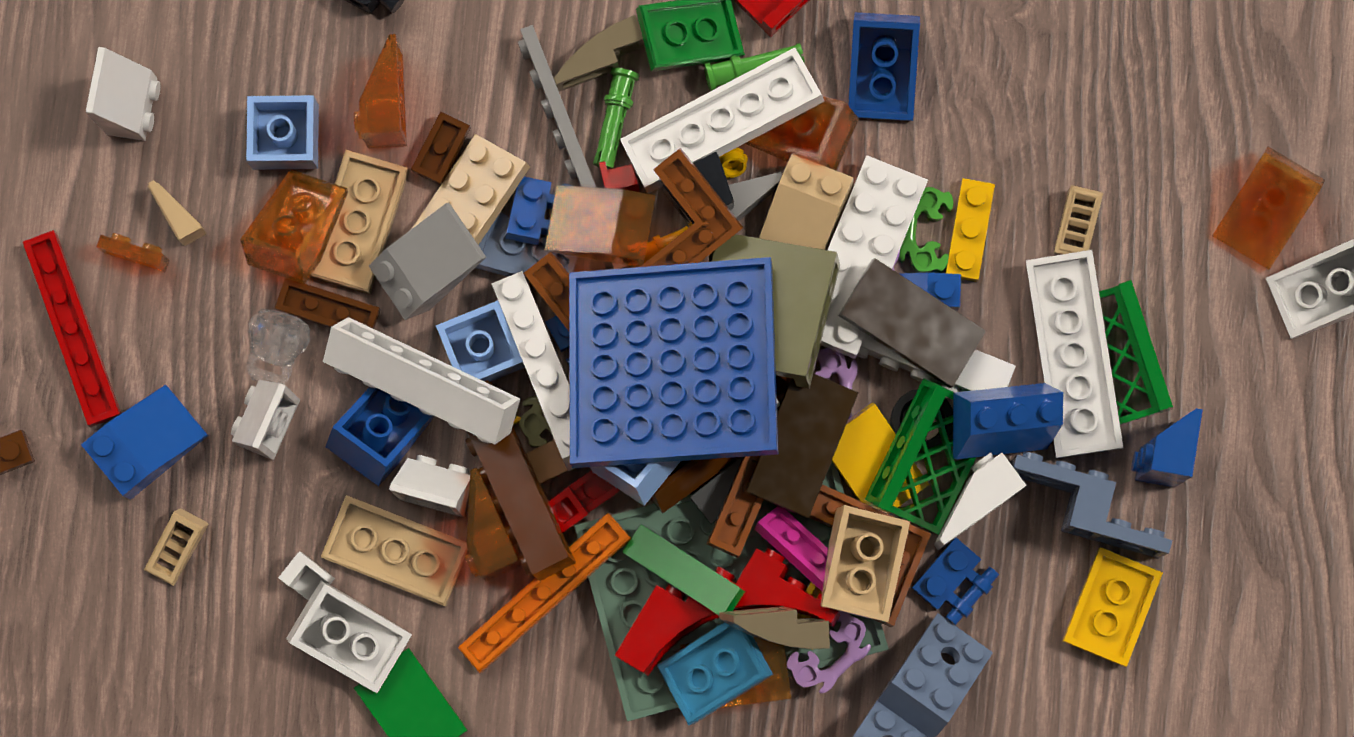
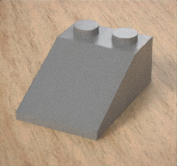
[369,203,486,320]

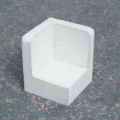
[278,551,335,601]

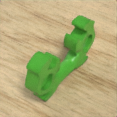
[899,187,953,273]

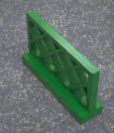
[1099,280,1173,425]
[865,378,976,535]

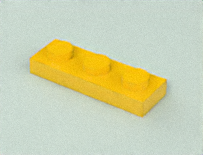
[945,178,995,282]

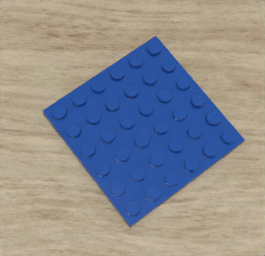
[569,257,778,468]

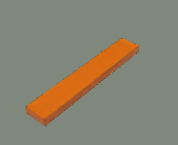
[458,513,631,673]

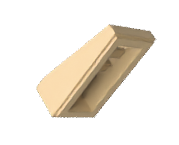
[148,180,206,246]
[1054,186,1103,255]
[144,508,208,586]

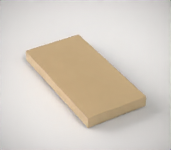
[306,150,410,294]
[321,495,471,607]

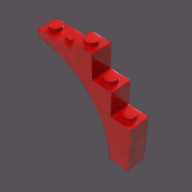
[614,548,841,676]

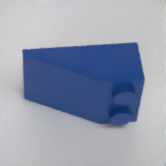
[848,12,920,121]
[81,385,209,500]
[325,387,435,486]

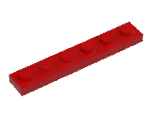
[23,230,121,427]

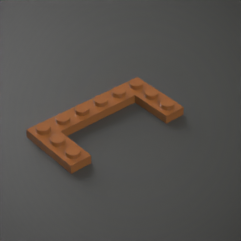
[523,148,744,331]
[707,456,931,627]

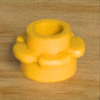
[719,148,748,178]

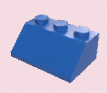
[953,383,1063,459]
[1131,408,1203,488]

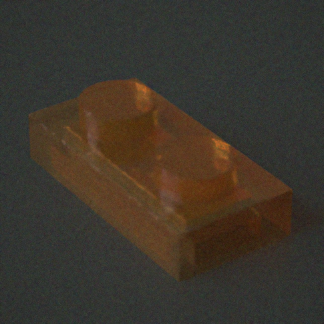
[96,233,170,272]

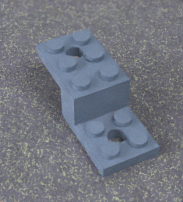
[1010,452,1173,559]
[852,613,993,737]

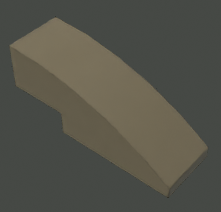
[554,15,645,92]
[719,606,830,649]

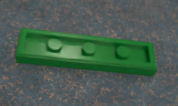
[622,524,745,616]

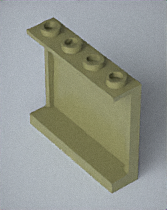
[709,234,840,389]

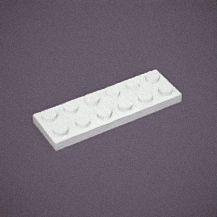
[620,48,825,194]
[821,156,928,359]
[1026,250,1123,458]

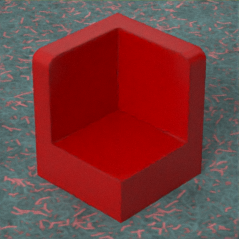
[599,161,640,206]

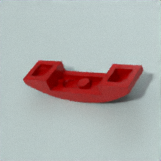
[548,470,620,533]

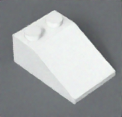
[86,47,160,141]
[1266,239,1354,339]
[231,380,300,460]
[934,453,1027,550]
[389,455,475,517]
[286,580,412,693]

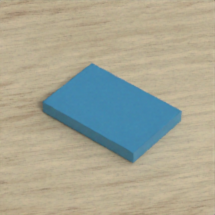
[657,622,773,725]

